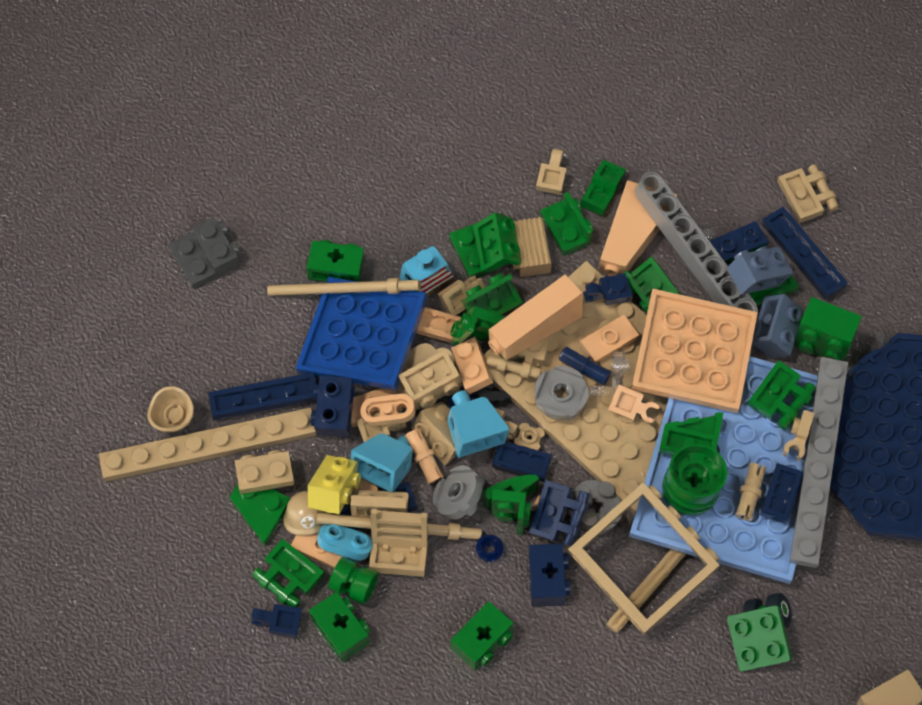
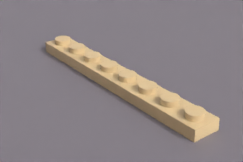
[99,408,317,482]

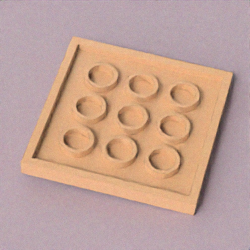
[631,289,758,413]

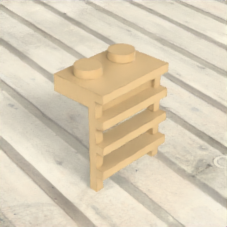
[369,509,428,577]

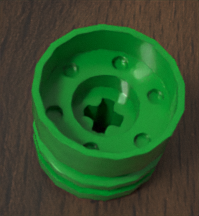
[662,443,728,516]

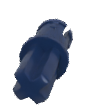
[559,347,612,386]

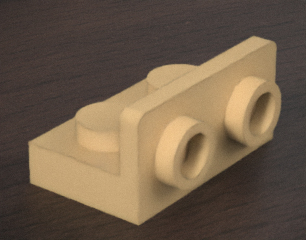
[399,350,463,410]
[350,490,409,518]

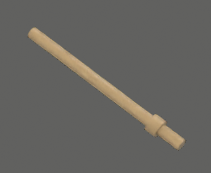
[267,278,421,296]
[316,512,482,540]

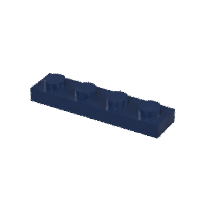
[761,207,848,300]
[208,372,316,421]

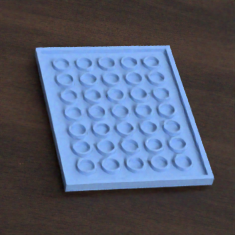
[629,356,817,584]

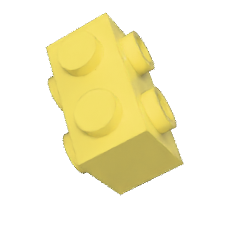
[308,455,361,514]

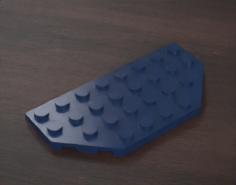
[830,333,922,542]

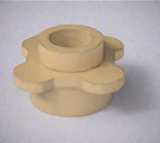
[514,423,545,450]

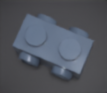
[727,246,793,295]
[752,294,804,359]

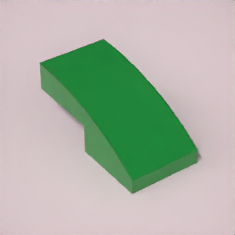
[580,160,626,216]
[482,475,539,510]

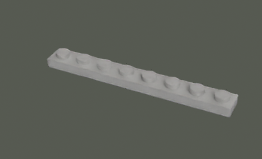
[789,357,848,568]

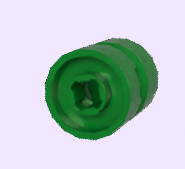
[328,557,379,605]

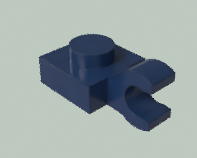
[583,273,632,306]
[251,604,302,638]

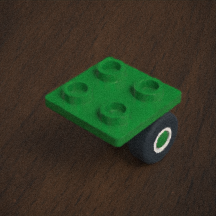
[727,593,792,671]

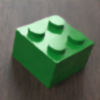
[794,297,862,361]

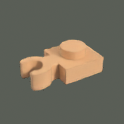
[608,384,660,423]

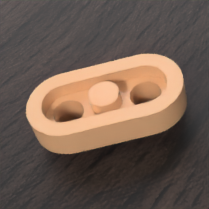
[360,394,416,426]

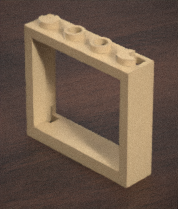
[568,482,720,636]

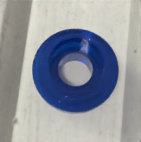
[476,535,503,562]

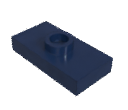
[492,441,552,482]
[760,463,803,524]

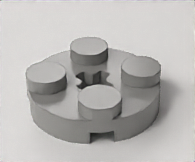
[534,366,589,421]
[433,465,485,520]
[567,480,622,535]

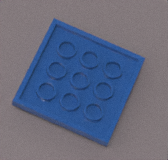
[295,277,428,390]

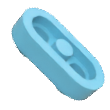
[317,524,373,561]

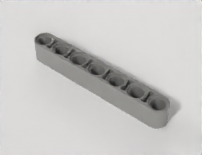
[635,172,758,312]

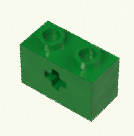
[307,240,365,282]
[309,591,370,662]
[450,601,514,671]

